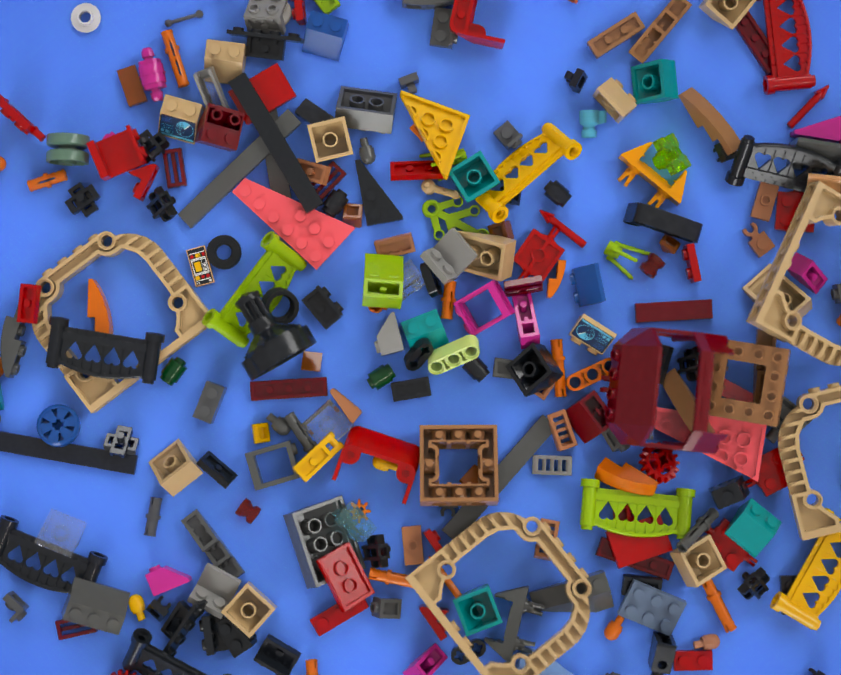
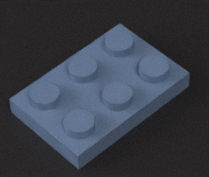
[617,579,687,636]

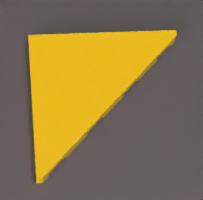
[399,90,470,180]

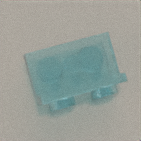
[332,501,377,542]

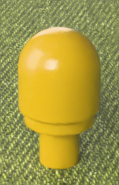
[372,457,398,471]
[128,594,146,622]

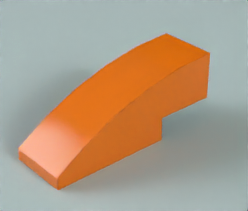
[87,279,113,334]
[594,457,659,496]

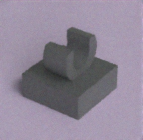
[398,72,419,94]

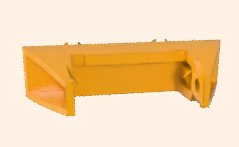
[617,142,687,208]

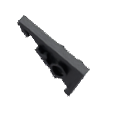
[355,159,403,226]

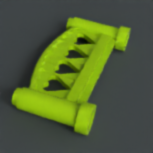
[202,231,307,348]
[580,478,696,539]

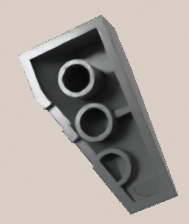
[529,570,614,612]

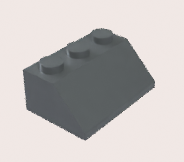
[335,86,397,134]
[786,137,841,174]
[61,576,130,635]

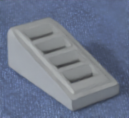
[532,455,572,476]

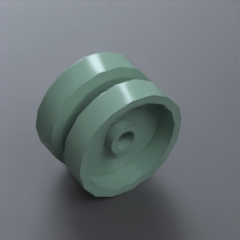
[46,132,90,166]

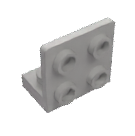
[243,0,288,35]
[420,227,478,285]
[187,563,241,619]

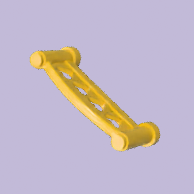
[474,123,582,223]
[770,508,841,631]

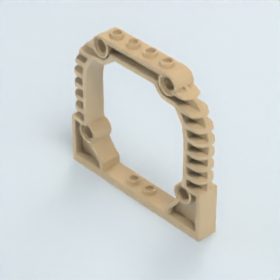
[746,181,841,366]
[32,231,209,413]
[778,382,841,541]
[405,512,592,675]

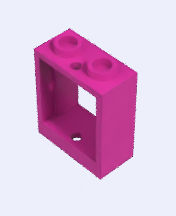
[453,280,515,336]

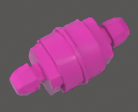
[138,47,167,102]

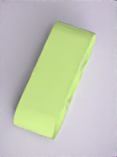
[427,335,480,375]

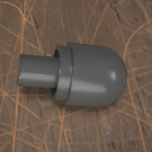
[359,137,376,165]
[266,413,291,436]

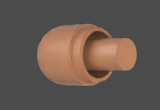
[693,634,720,651]

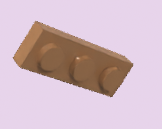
[586,12,645,59]

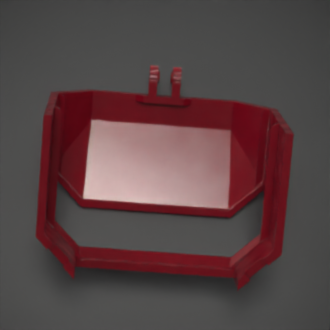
[600,327,735,454]

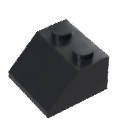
[506,342,564,397]

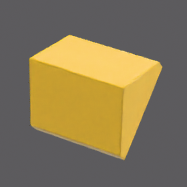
[251,422,270,444]

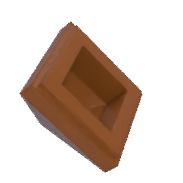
[659,234,681,254]

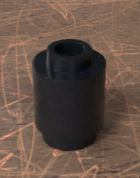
[543,180,572,207]
[322,188,349,218]
[462,357,490,382]

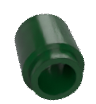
[160,357,187,386]
[366,364,396,390]

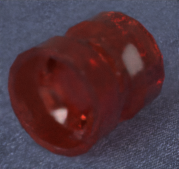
[639,252,666,279]
[235,498,262,525]

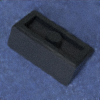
[295,98,334,124]

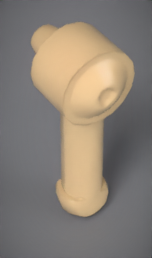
[421,179,460,199]

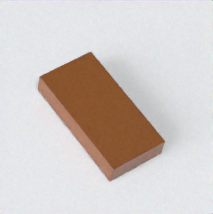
[117,65,148,108]

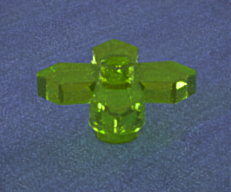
[652,133,692,176]

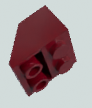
[194,103,245,152]
[566,390,609,444]

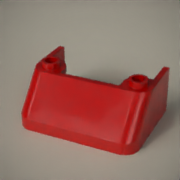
[449,0,505,50]
[332,426,420,504]

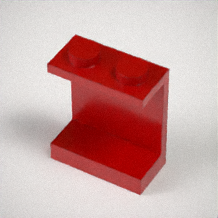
[86,125,148,181]

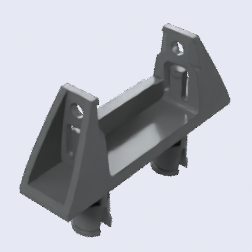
[484,585,545,662]

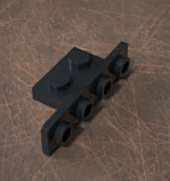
[226,27,305,61]
[161,599,208,657]

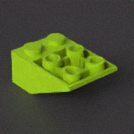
[362,253,404,309]

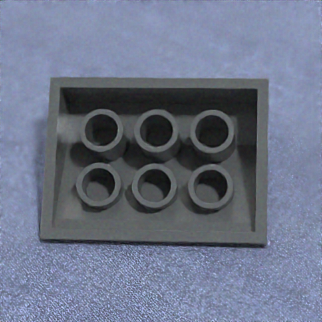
[283,495,366,589]

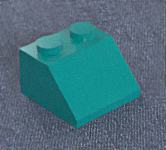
[631,59,679,104]
[449,151,501,203]
[401,309,449,350]
[724,498,782,558]
[453,583,503,637]

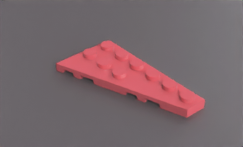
[232,178,356,270]
[654,407,767,482]

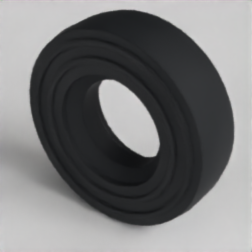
[207,235,242,270]

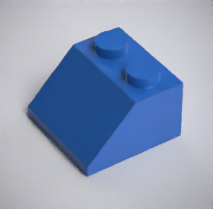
[302,10,349,61]
[569,263,606,307]

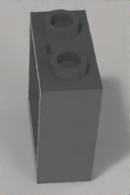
[245,440,300,491]

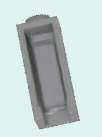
[193,66,230,109]

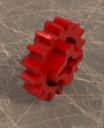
[638,441,680,484]

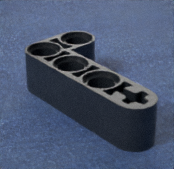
[623,202,703,243]

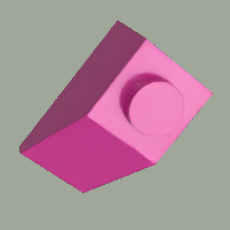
[787,252,828,294]
[145,564,192,596]
[403,643,448,675]

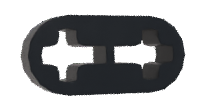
[420,262,442,298]
[404,338,434,371]
[451,638,486,665]

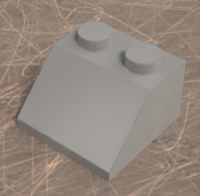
[374,312,404,356]

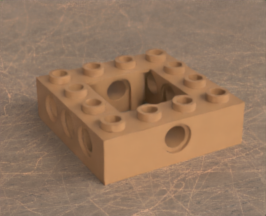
[709,340,791,427]
[420,425,499,506]

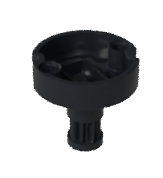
[235,290,317,380]

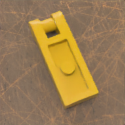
[292,431,344,482]

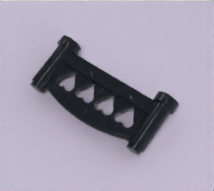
[725,135,841,192]
[45,316,165,384]
[0,515,108,593]
[122,628,231,675]

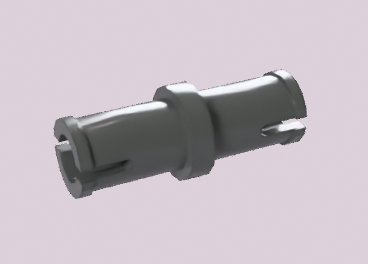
[144,497,163,537]

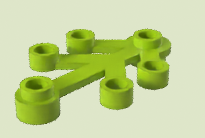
[422,197,489,241]

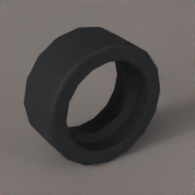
[262,287,299,324]

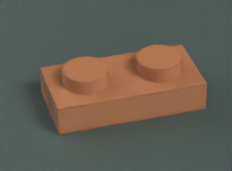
[297,158,332,186]

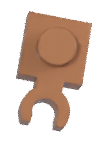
[742,222,775,258]

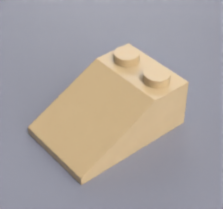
[457,230,516,282]
[742,263,813,324]

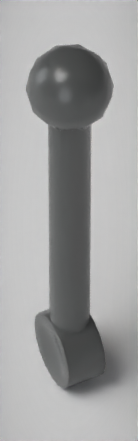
[165,10,203,27]

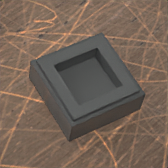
[492,357,512,379]

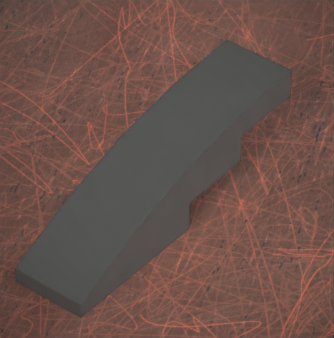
[181,509,245,578]

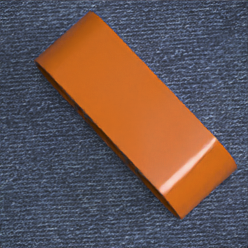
[565,357,611,391]

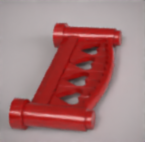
[757,0,816,95]

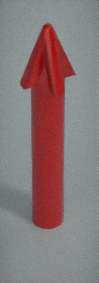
[787,85,829,129]
[539,210,587,248]

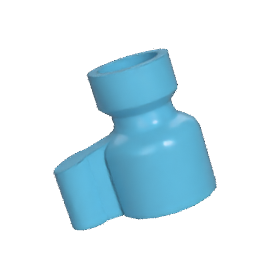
[579,110,607,138]

